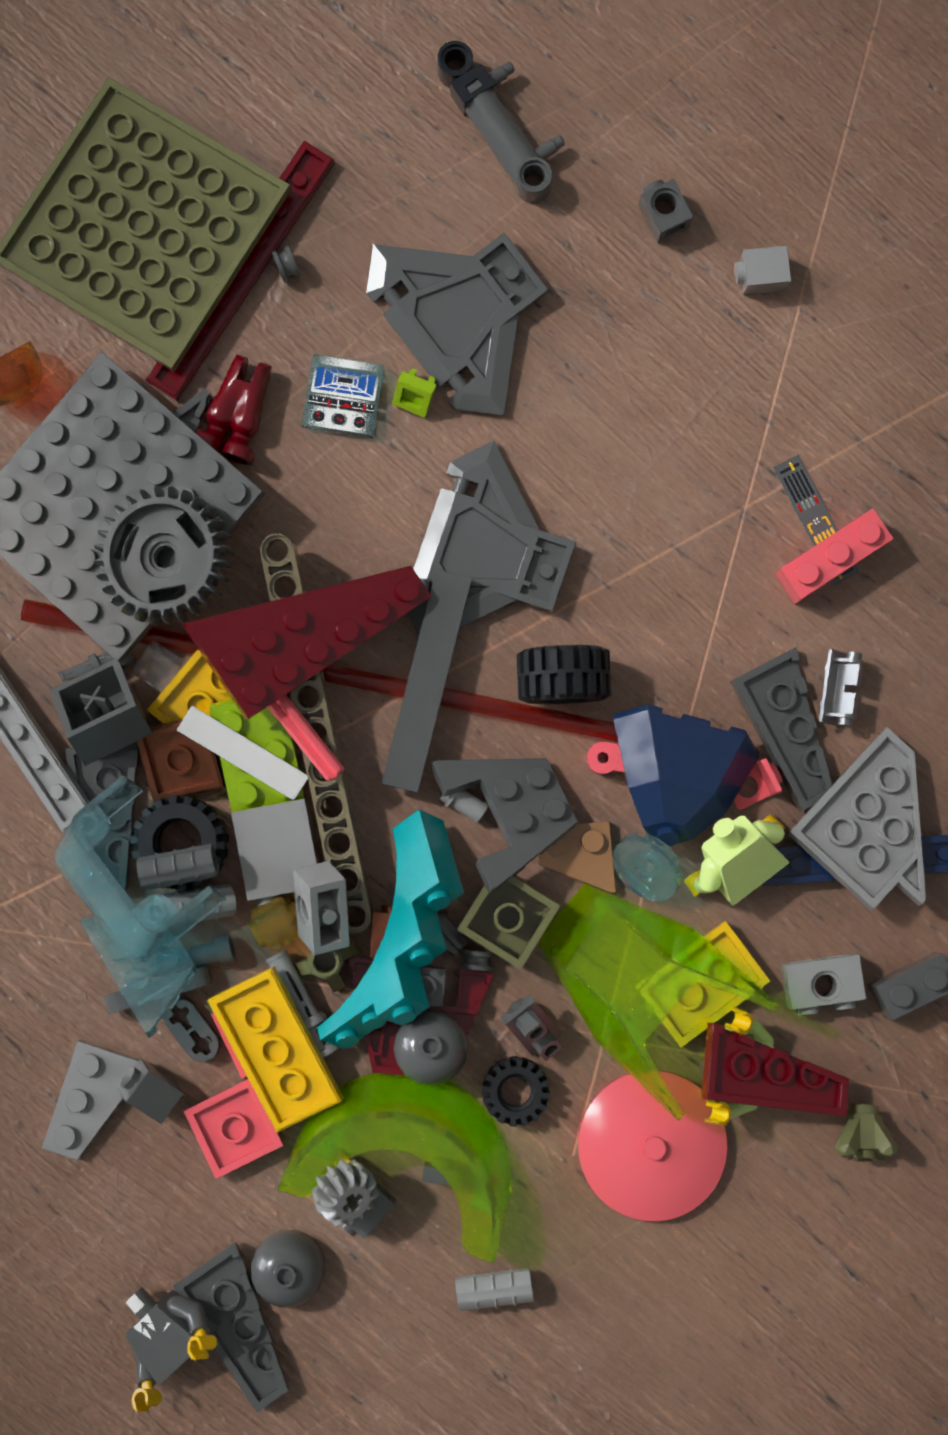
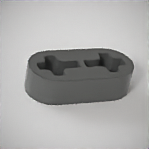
[163,998,221,1062]

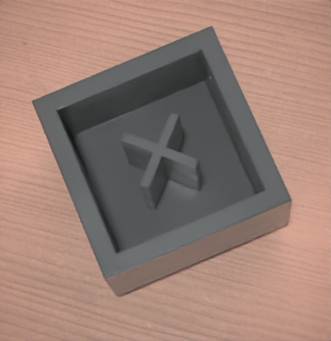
[50,659,153,766]

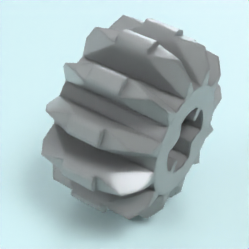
[311,1159,379,1227]

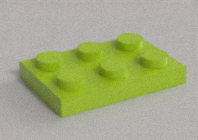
[209,700,305,812]

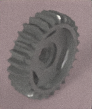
[93,486,234,626]

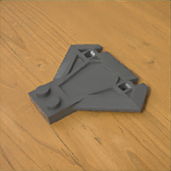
[366,233,549,416]
[407,441,576,636]

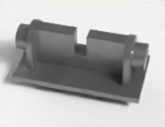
[819,649,865,727]

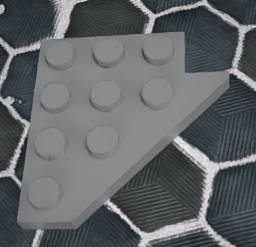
[788,727,926,911]

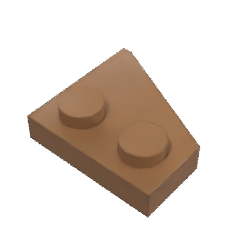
[538,821,616,893]

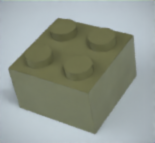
[457,876,560,970]

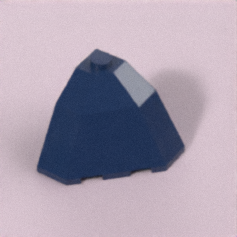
[613,704,759,849]

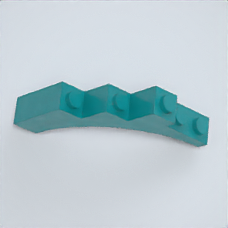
[317,809,464,1049]

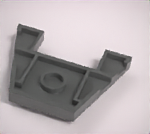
[430,758,578,894]

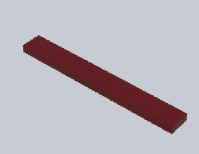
[145,140,335,402]

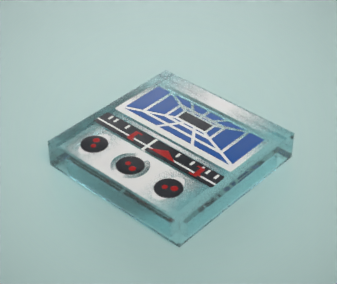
[301,354,385,439]

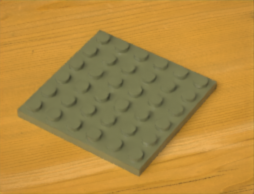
[0,77,292,372]

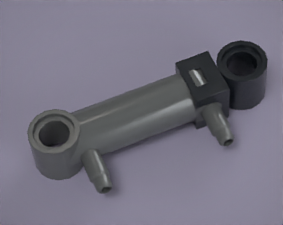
[437,41,565,203]

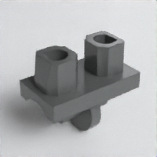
[500,994,562,1061]

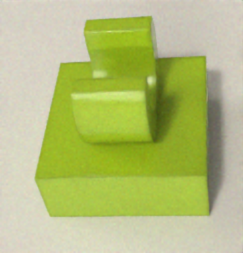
[392,368,436,418]

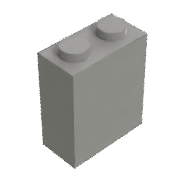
[231,799,319,906]

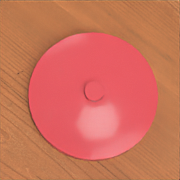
[578,1069,727,1221]

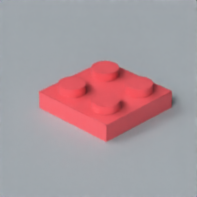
[183,1079,284,1179]

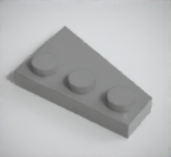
[42,1040,150,1160]

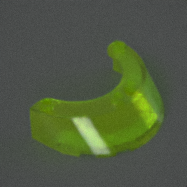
[277,1073,511,1263]

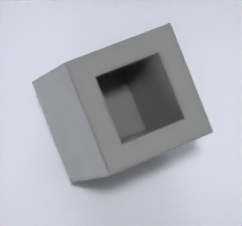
[734,245,791,295]

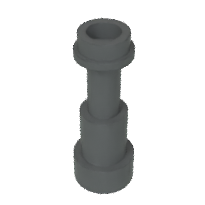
[150,934,236,978]

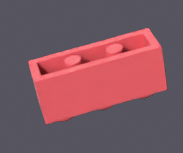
[775,508,894,604]

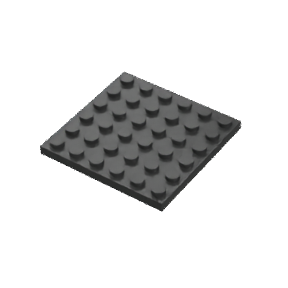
[0,352,266,663]

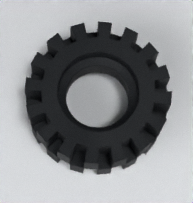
[482,1056,550,1127]

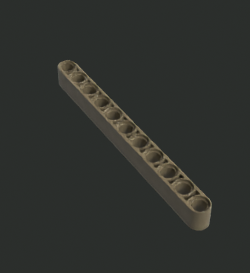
[260,533,374,933]

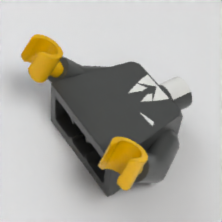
[126,1287,219,1412]

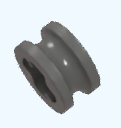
[271,246,301,283]
[460,949,494,971]

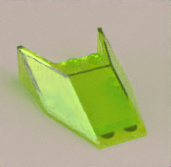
[538,884,780,1121]

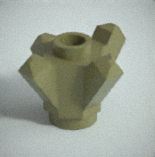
[293,940,359,993]
[834,1104,899,1163]

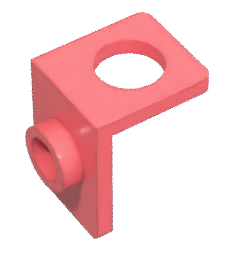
[733,758,783,810]

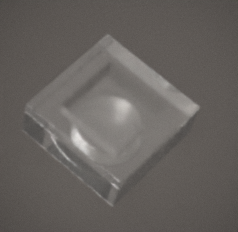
[132,641,184,692]

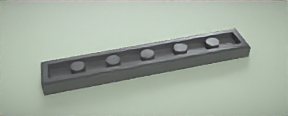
[382,569,472,793]

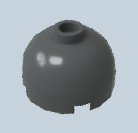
[393,1010,468,1086]
[251,1230,325,1308]

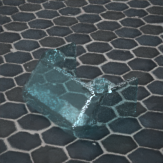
[54,775,227,963]

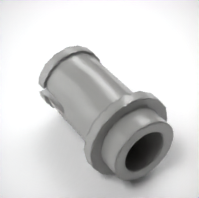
[440,790,489,824]

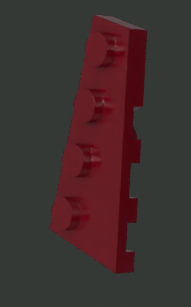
[701,1023,849,1116]

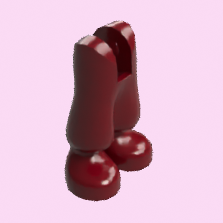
[194,354,272,466]

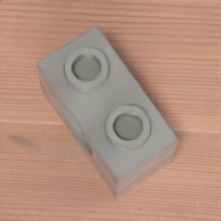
[293,861,350,955]
[780,953,866,1015]

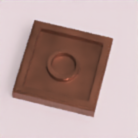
[137,719,226,802]

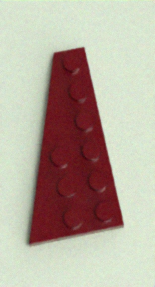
[183,566,431,720]

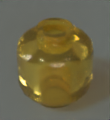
[247,896,299,951]

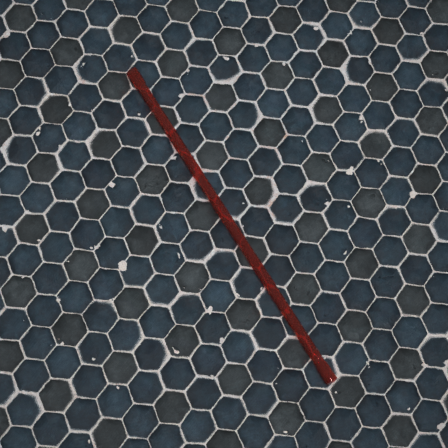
[21,599,618,742]

